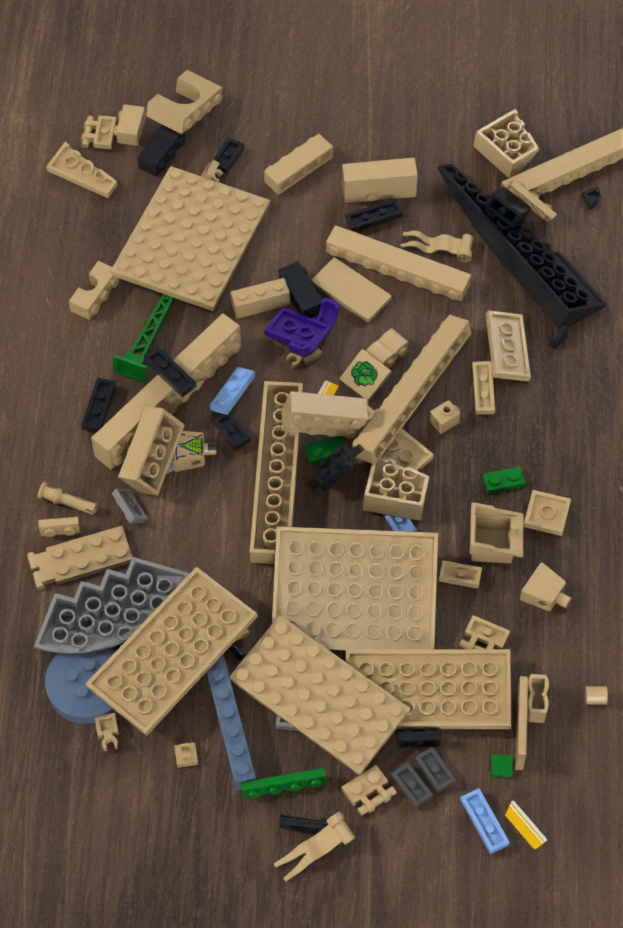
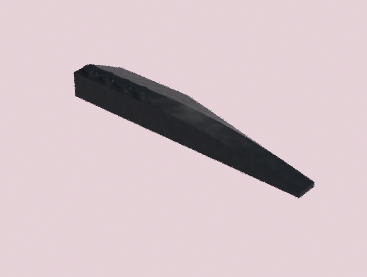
[438,164,607,328]

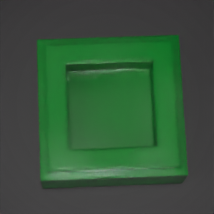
[491,755,513,778]

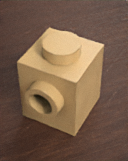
[429,400,461,434]

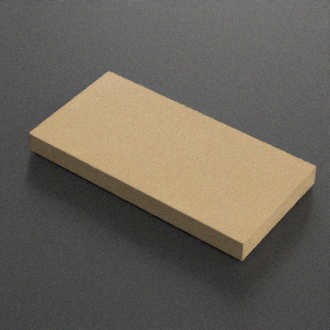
[311,257,392,323]
[486,310,531,381]
[515,676,528,770]

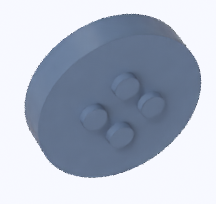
[45,648,117,724]

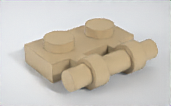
[81,115,117,149]
[459,615,510,649]
[342,765,397,816]

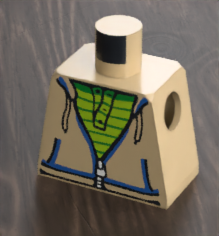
[173,431,216,472]

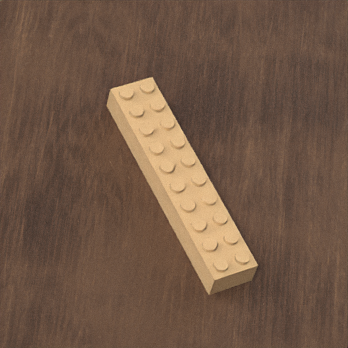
[91,313,241,470]
[250,381,303,564]

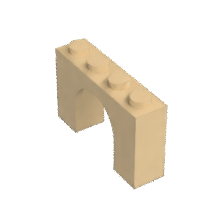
[146,70,222,134]

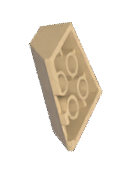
[473,109,539,178]
[363,457,429,521]

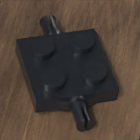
[309,442,364,491]

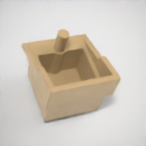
[469,503,523,563]

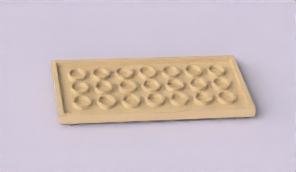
[85,567,258,736]
[229,615,410,776]
[346,649,511,729]

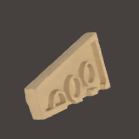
[46,142,118,198]

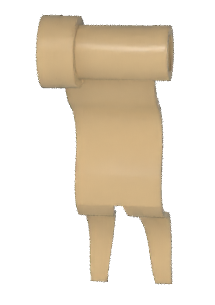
[400,231,473,262]
[274,811,355,882]

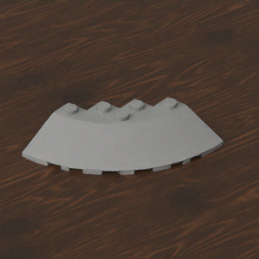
[34,557,190,653]

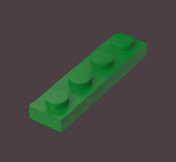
[241,768,326,799]

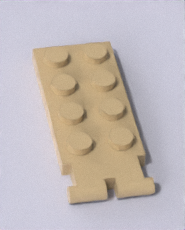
[354,401,434,471]
[27,526,132,590]

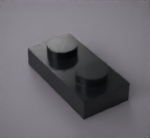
[214,137,244,173]
[213,412,250,451]
[398,729,441,748]

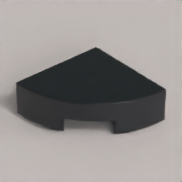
[581,187,600,209]
[550,324,569,349]

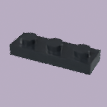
[345,199,403,232]
[144,347,197,398]
[81,378,116,432]

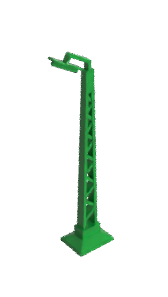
[113,294,175,384]

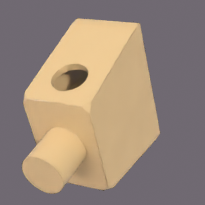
[520,562,572,611]

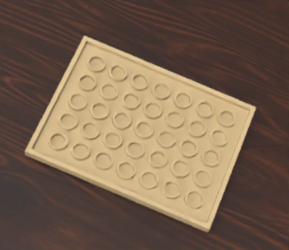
[111,166,270,311]
[272,527,438,651]

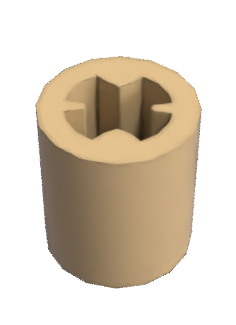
[585,686,608,705]

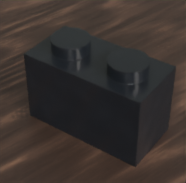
[485,186,531,228]

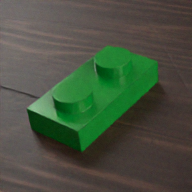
[304,436,344,465]
[482,466,525,494]

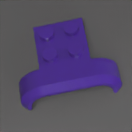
[264,297,339,358]

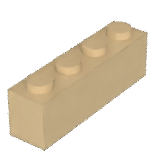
[264,134,333,195]

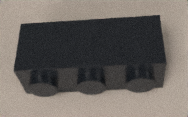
[137,125,186,177]
[278,261,323,318]

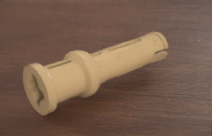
[38,482,98,515]

